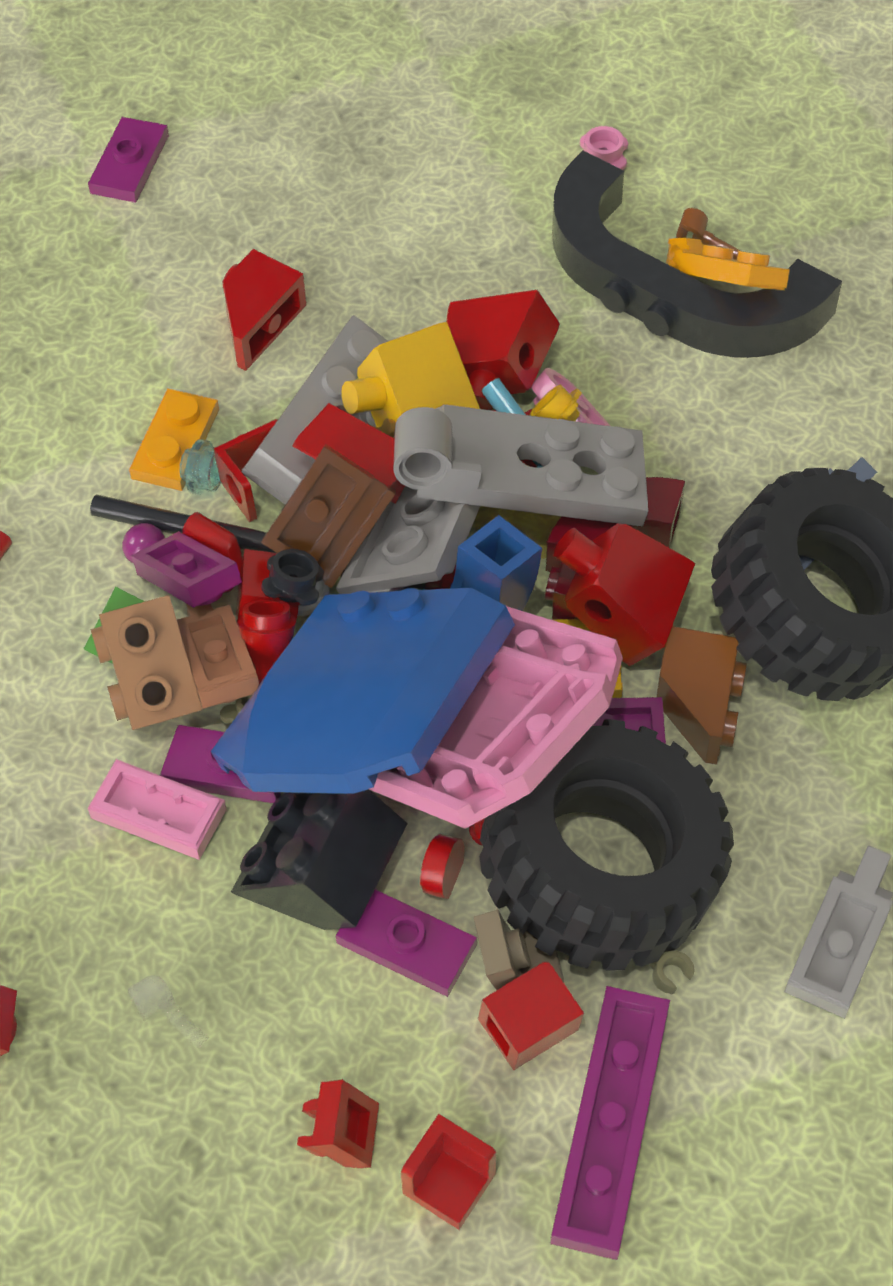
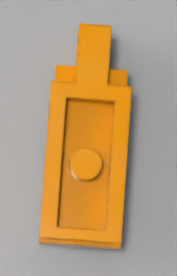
[666,238,790,290]

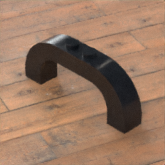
[552,150,842,358]

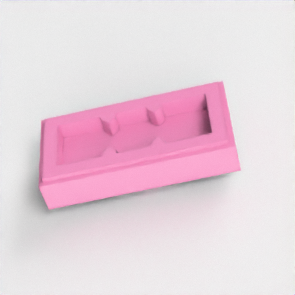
[88,759,227,860]

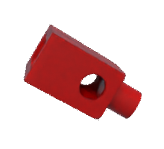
[446,289,560,411]
[553,523,696,666]

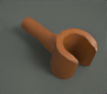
[676,208,741,260]

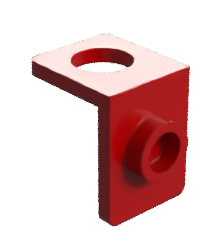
[213,419,278,522]

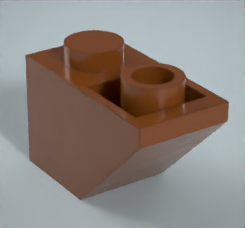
[656,626,747,765]

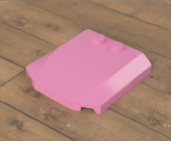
[369,606,623,828]

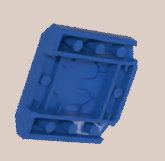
[211,588,515,794]

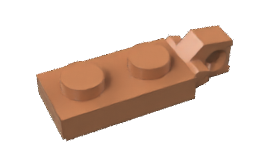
[177,604,259,709]

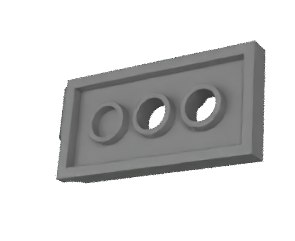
[241,315,388,504]
[393,404,648,526]
[336,486,480,594]

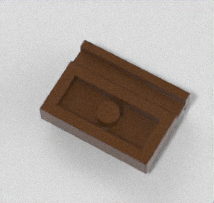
[261,444,396,588]

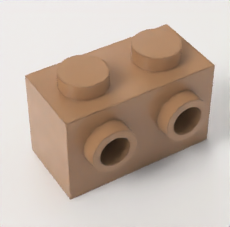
[90,595,202,730]

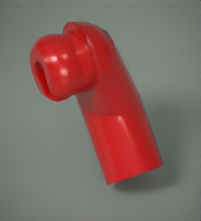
[183,512,243,593]

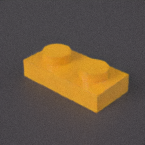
[129,388,219,491]

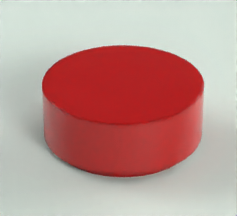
[420,833,465,899]

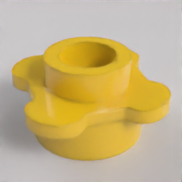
[530,384,582,422]

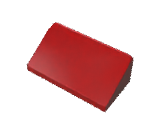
[292,403,405,504]

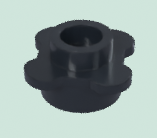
[261,549,324,605]

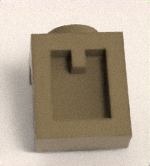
[474,910,564,990]

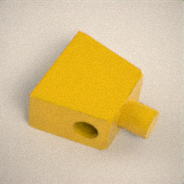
[341,322,480,427]

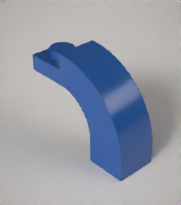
[450,515,542,611]

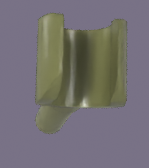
[648,951,694,994]

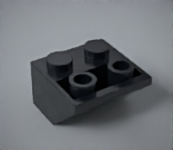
[231,789,408,930]

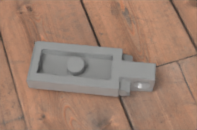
[785,845,893,1018]

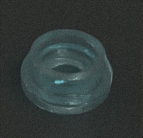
[179,439,221,495]

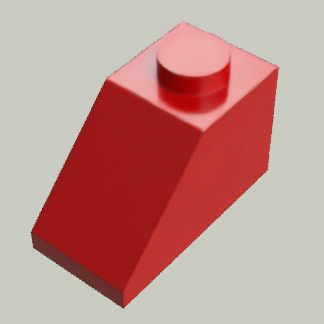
[222,249,307,371]

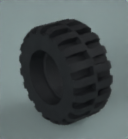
[711,468,893,701]
[479,719,734,971]

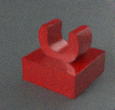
[297,1079,379,1168]

